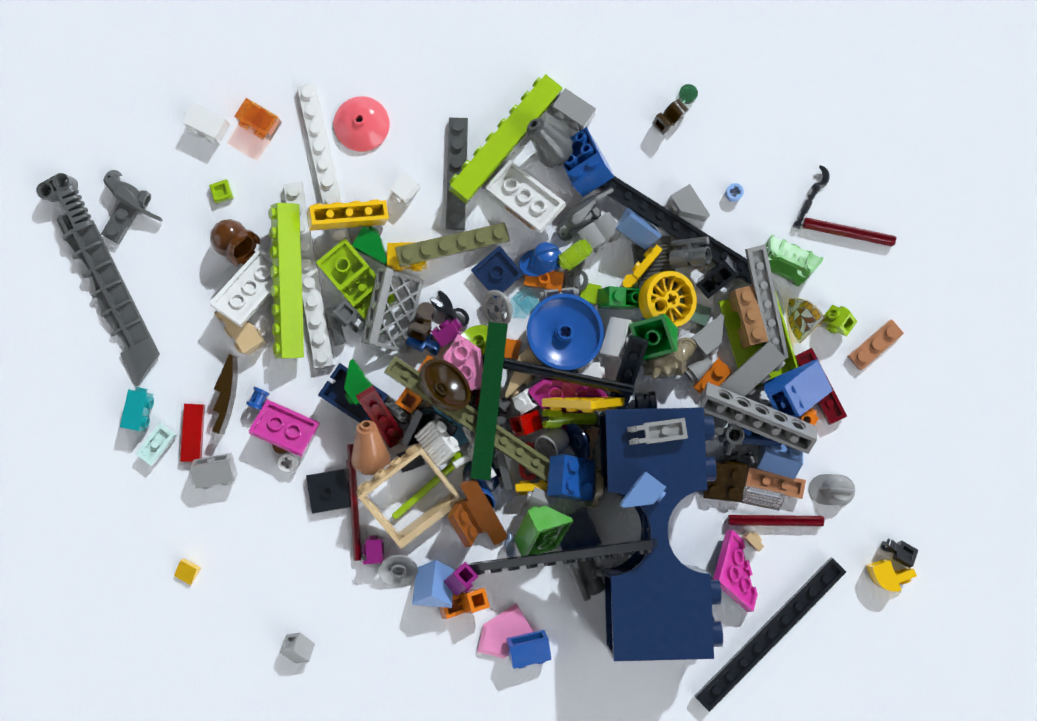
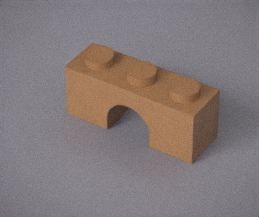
[728,285,768,348]

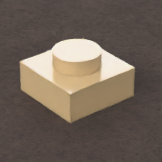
[741,531,765,552]

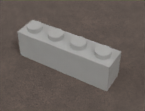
[719,340,786,397]

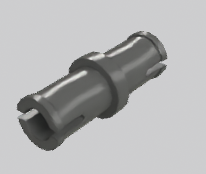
[324,306,346,346]

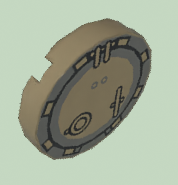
[584,469,604,508]

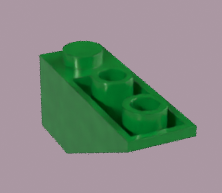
[598,286,658,310]

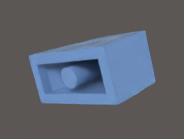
[619,471,666,508]

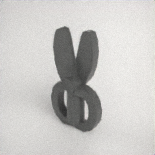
[564,260,589,291]

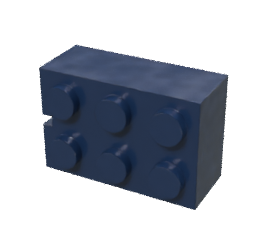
[318,363,391,423]

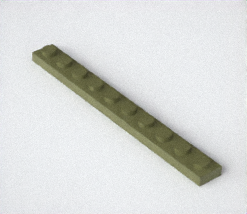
[384,356,550,482]

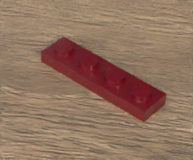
[795,348,847,425]
[356,385,404,448]

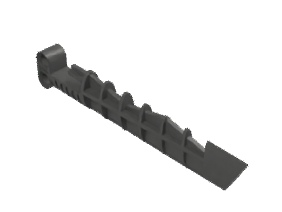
[36,173,160,386]

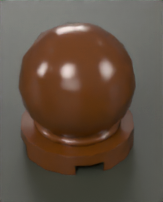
[210,219,260,266]

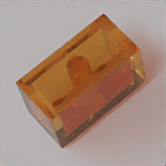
[234,98,282,141]

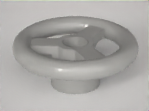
[482,290,513,324]

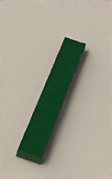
[470,322,508,480]

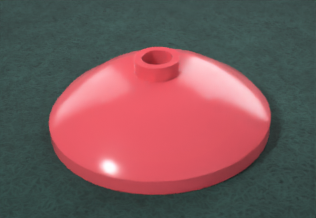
[333,96,390,152]

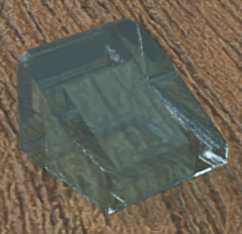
[512,286,540,315]

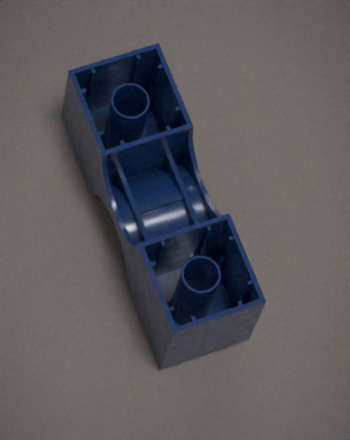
[599,407,723,662]

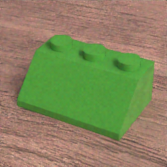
[514,506,573,556]

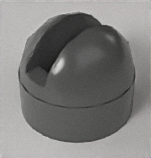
[498,398,511,414]

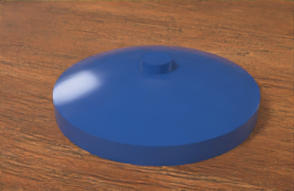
[526,294,604,371]

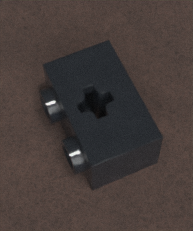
[696,255,740,299]

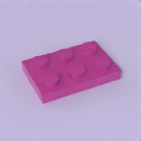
[248,399,320,457]

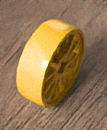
[638,271,697,327]

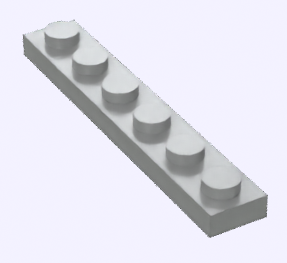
[745,245,789,358]

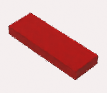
[180,404,205,462]

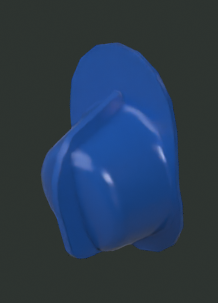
[519,242,561,277]

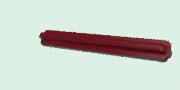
[803,218,897,246]
[727,515,825,527]

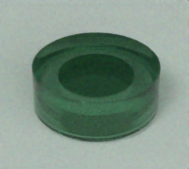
[678,84,698,104]

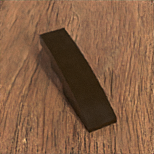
[212,354,238,435]

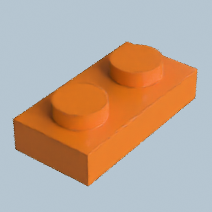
[692,358,733,394]

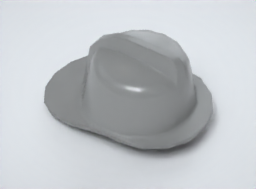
[809,474,855,506]

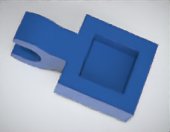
[406,334,440,356]

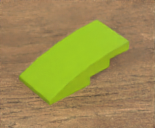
[316,238,396,321]

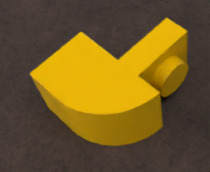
[866,559,917,592]

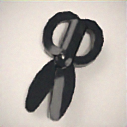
[430,291,470,326]

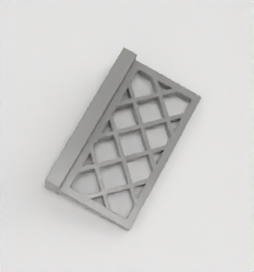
[361,267,424,354]

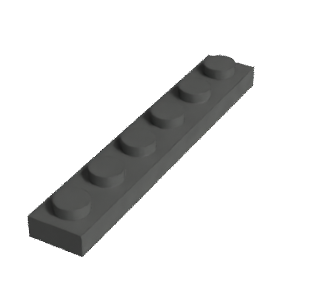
[446,117,468,230]

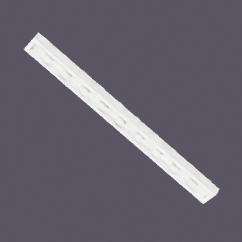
[297,82,352,248]
[283,181,335,369]

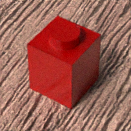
[508,410,543,437]

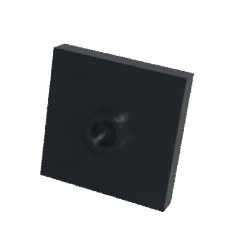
[306,469,351,514]

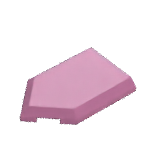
[443,334,483,391]
[477,603,534,658]

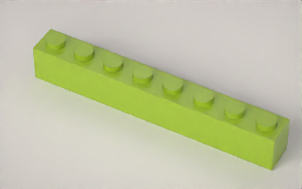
[449,74,563,204]
[268,203,304,359]

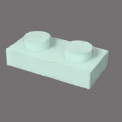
[135,423,177,466]

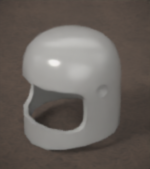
[534,427,570,460]

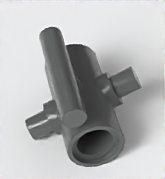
[669,236,712,268]
[714,423,744,456]
[569,558,606,601]

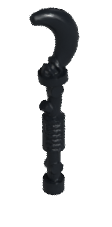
[793,165,830,229]

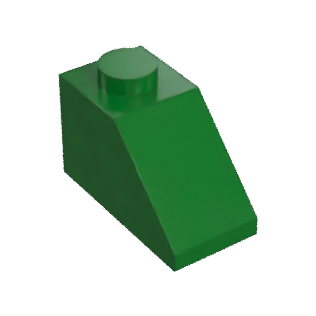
[352,226,388,267]
[344,359,372,406]

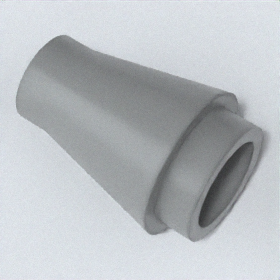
[685,356,713,383]

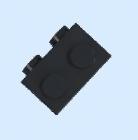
[401,407,457,447]

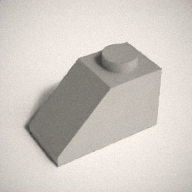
[668,184,710,221]
[691,314,724,357]

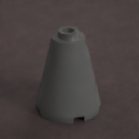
[527,118,573,168]

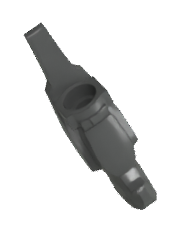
[103,170,163,222]
[555,187,614,241]

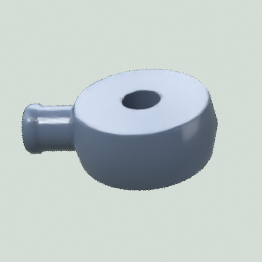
[506,533,516,557]

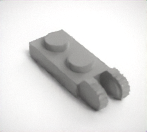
[627,418,688,445]

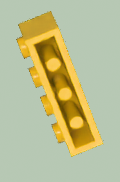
[306,199,389,231]

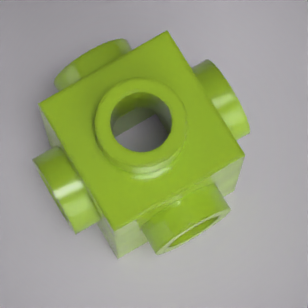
[822,305,857,337]

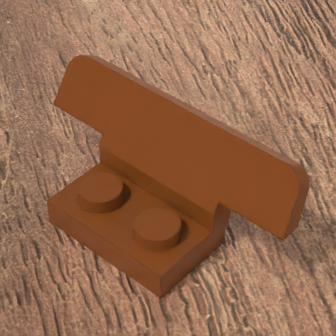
[447,479,507,548]

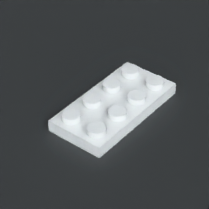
[485,160,566,233]
[209,248,273,327]

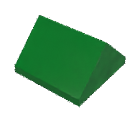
[629,314,678,360]

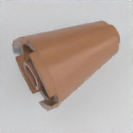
[351,420,390,475]

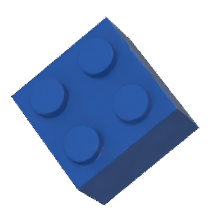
[547,454,595,501]

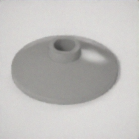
[378,555,418,587]

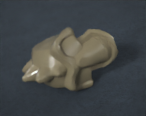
[642,338,697,379]

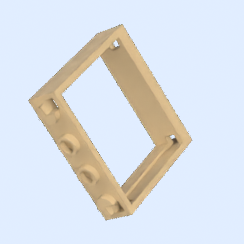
[356,443,463,549]

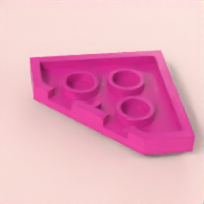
[528,378,608,430]
[713,530,758,612]

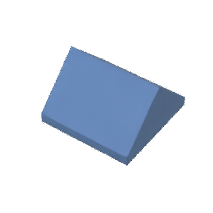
[616,207,662,250]
[412,560,454,608]

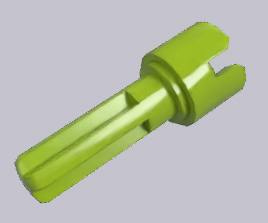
[542,409,597,428]

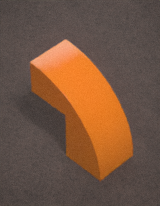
[439,588,490,619]

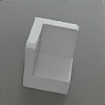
[279,632,315,663]

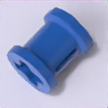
[246,386,270,410]

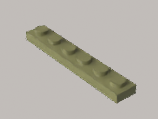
[395,222,510,267]

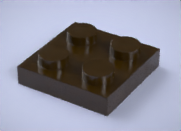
[702,460,748,502]

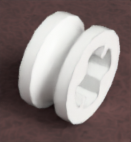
[278,454,297,472]

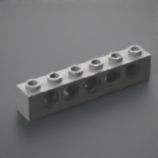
[698,382,818,454]

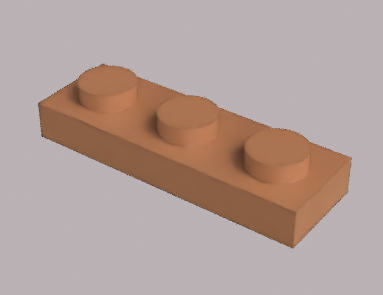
[847,319,904,371]
[745,467,806,499]

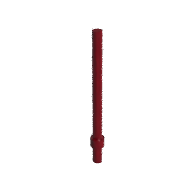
[346,444,361,561]

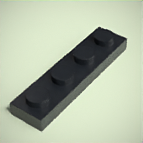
[610,334,649,409]

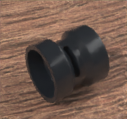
[635,391,657,409]

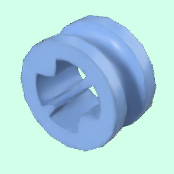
[725,183,744,202]

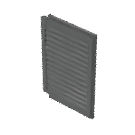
[631,236,680,300]

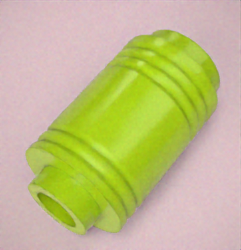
[558,239,593,271]

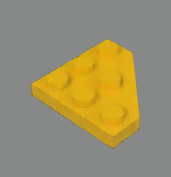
[542,397,625,413]

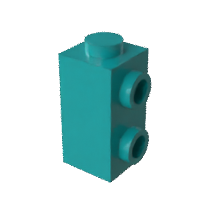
[120,387,154,432]

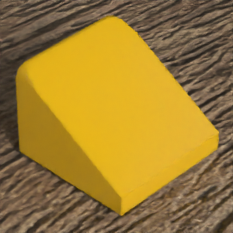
[174,558,201,585]

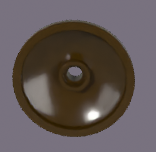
[419,358,471,412]

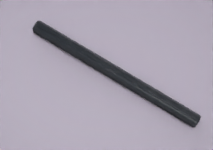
[483,355,635,396]

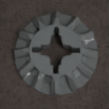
[385,401,411,424]

